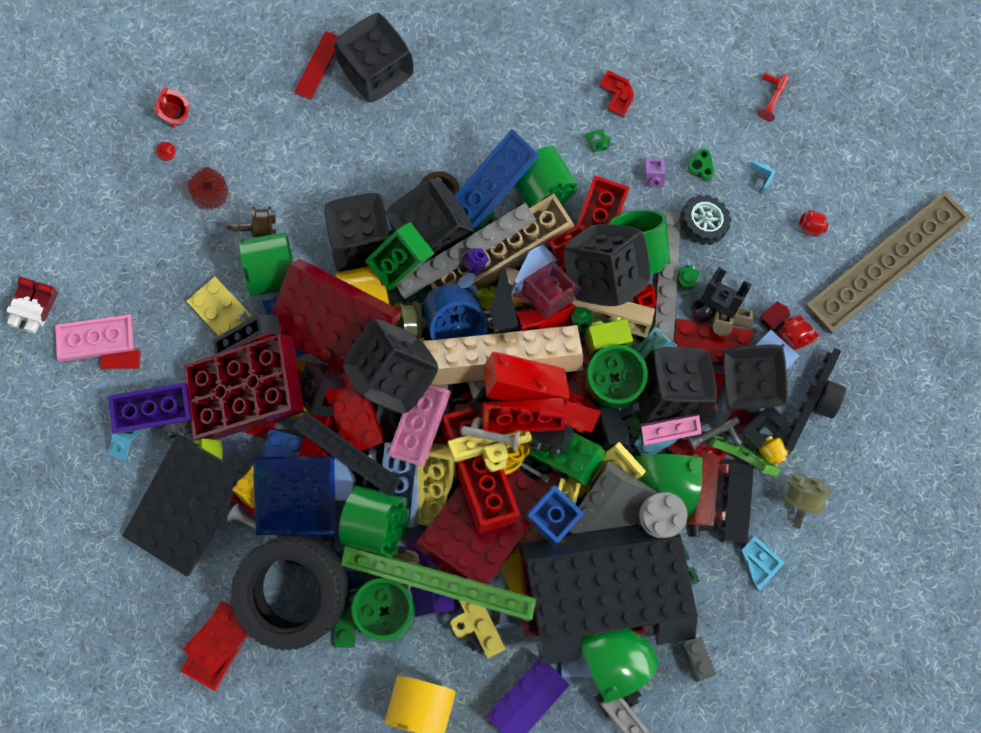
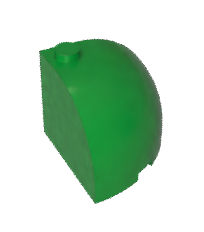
[633,454,702,520]
[582,628,658,704]

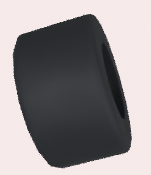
[815,380,846,419]

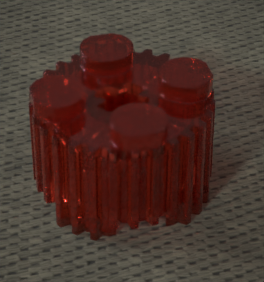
[188,167,229,210]

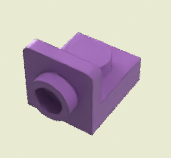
[645,158,665,188]

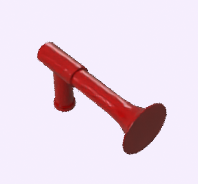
[757,72,789,122]

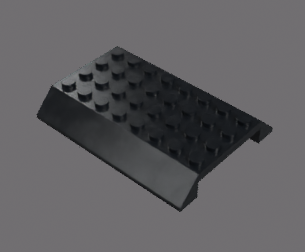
[518,525,698,666]

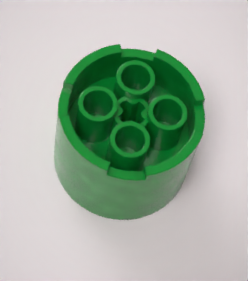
[513,146,578,208]
[609,209,671,275]
[239,232,293,296]
[583,344,648,409]
[339,486,409,557]
[352,578,415,644]

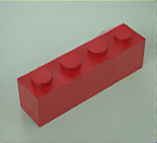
[481,398,566,434]

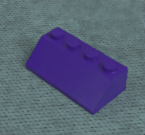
[108,383,191,434]
[406,534,455,617]
[485,658,570,733]

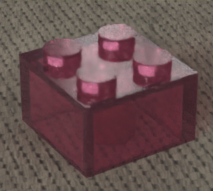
[521,261,579,319]

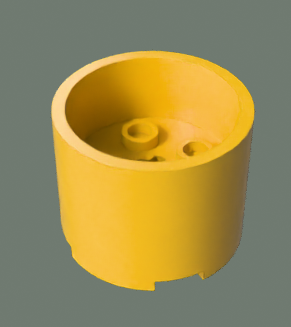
[336,266,389,304]
[384,675,456,733]

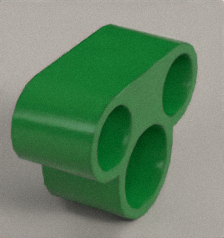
[688,148,714,182]

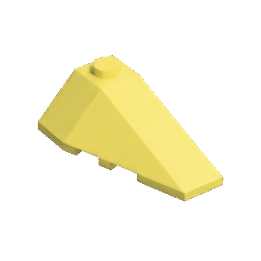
[417,443,455,526]

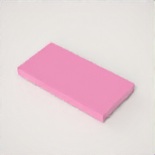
[55,314,134,362]
[387,385,451,467]

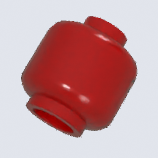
[799,210,829,237]

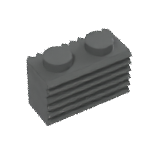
[681,636,717,683]

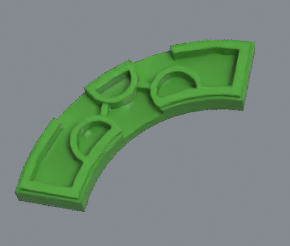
[706,435,781,476]

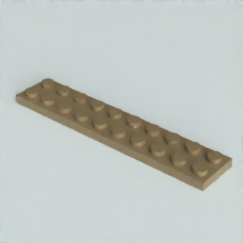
[806,191,971,334]

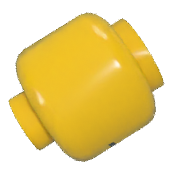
[759,436,788,465]

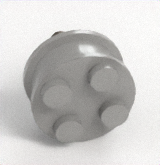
[639,492,687,538]

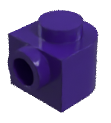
[462,248,489,274]

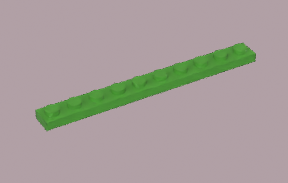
[341,545,536,620]

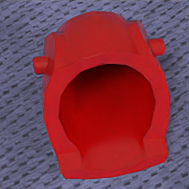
[155,87,189,128]
[778,315,820,351]

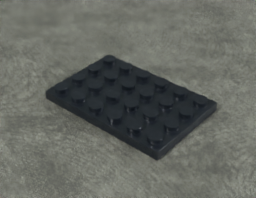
[122,434,246,577]

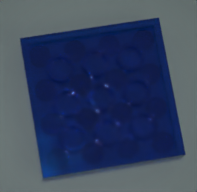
[253,456,337,535]

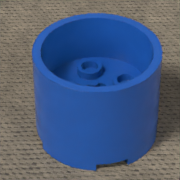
[422,283,488,340]

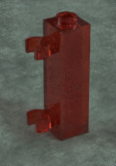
[687,450,730,527]

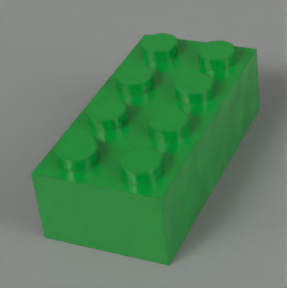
[525,433,606,488]

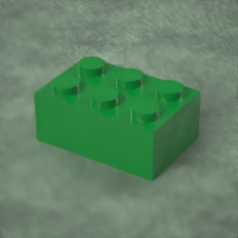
[365,222,434,291]

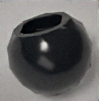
[690,299,715,322]

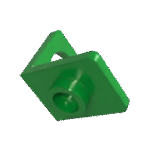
[586,129,611,152]

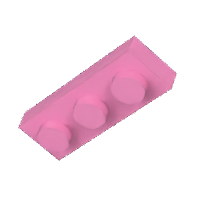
[640,413,702,445]

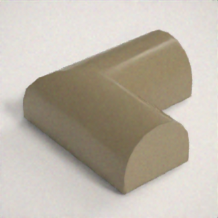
[713,308,754,336]

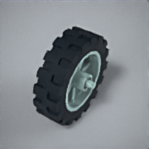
[679,195,731,245]

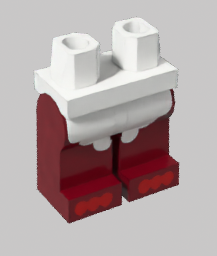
[6,277,58,334]

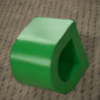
[677,265,700,291]
[571,307,593,333]

